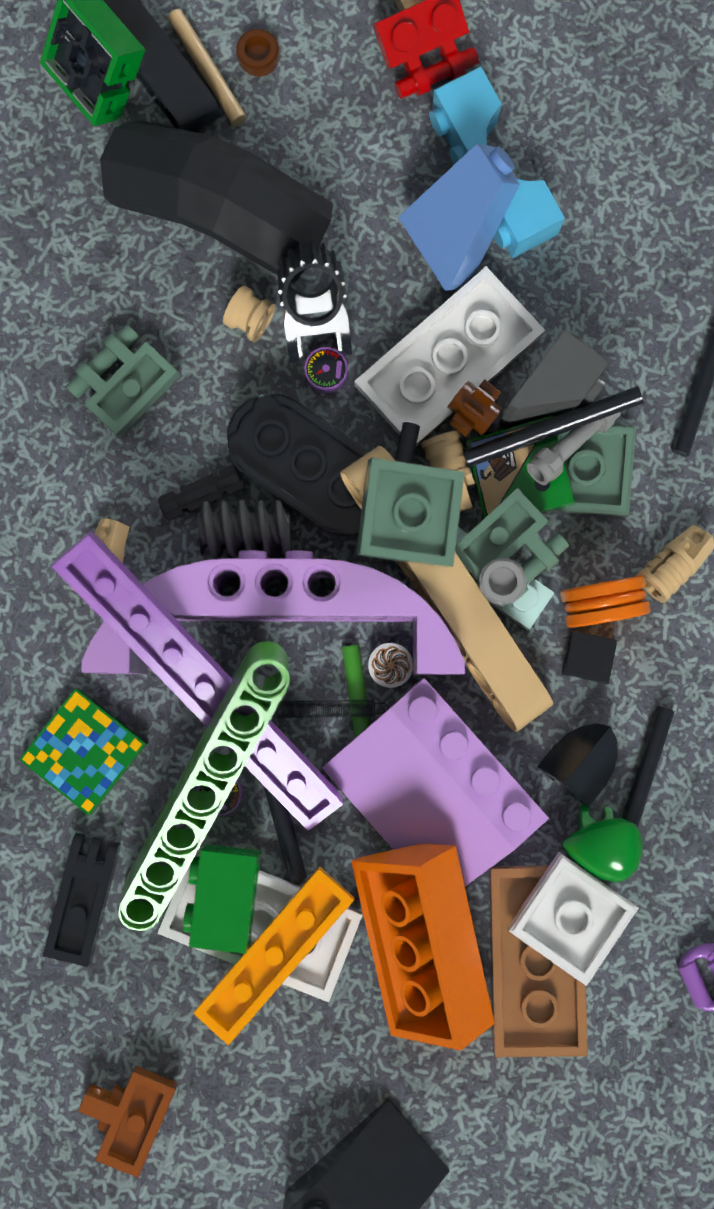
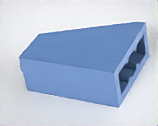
[398,143,520,291]

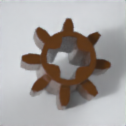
[447,379,503,437]

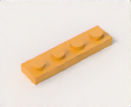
[193,866,354,1046]

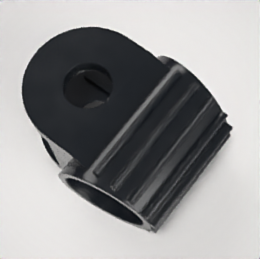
[277,240,352,363]

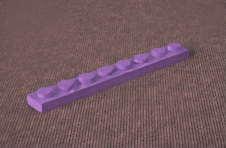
[51,530,343,831]

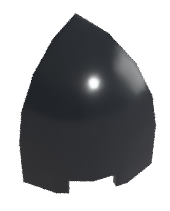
[537,723,618,808]

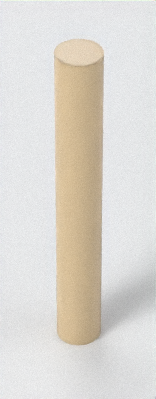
[167,9,247,127]

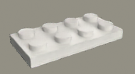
[354,266,546,447]
[157,847,363,1002]

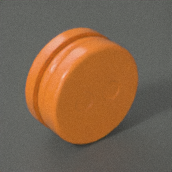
[560,575,651,628]

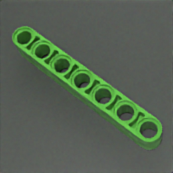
[118,641,290,931]

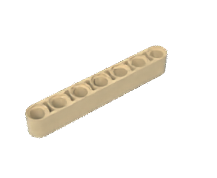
[340,446,553,732]

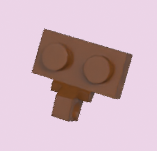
[78,1065,178,1178]

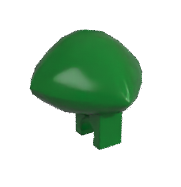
[562,805,643,883]

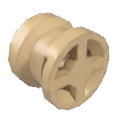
[223,285,276,342]

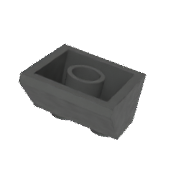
[499,330,610,429]

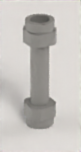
[527,396,621,485]

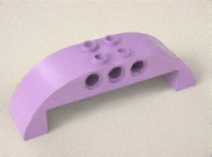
[81,550,465,675]

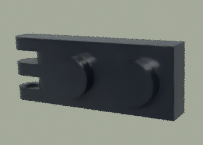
[43,832,121,967]

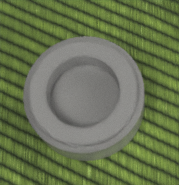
[478,558,526,605]

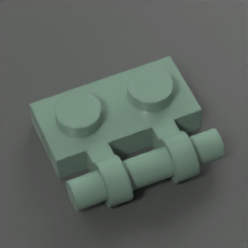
[65,324,180,438]
[455,488,569,608]

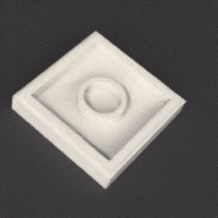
[507,852,638,986]

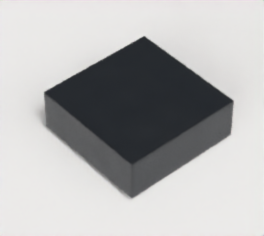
[562,631,618,684]

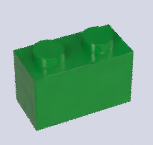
[183,844,261,954]

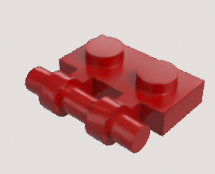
[372,0,479,99]

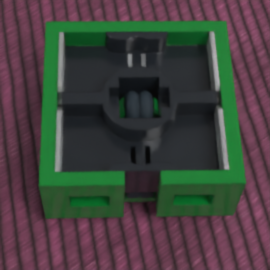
[40,0,146,127]

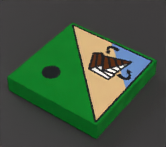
[466,415,576,517]

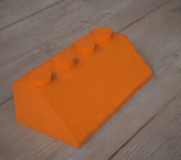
[351,843,495,1051]

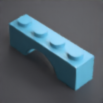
[429,67,565,258]

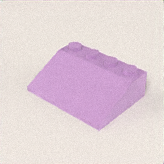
[322,678,549,886]

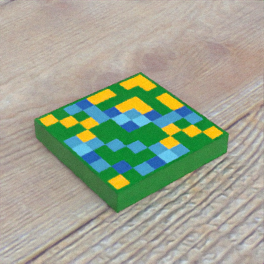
[19,688,148,816]

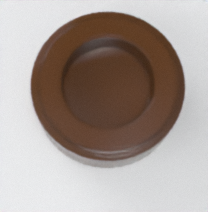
[236,29,280,77]

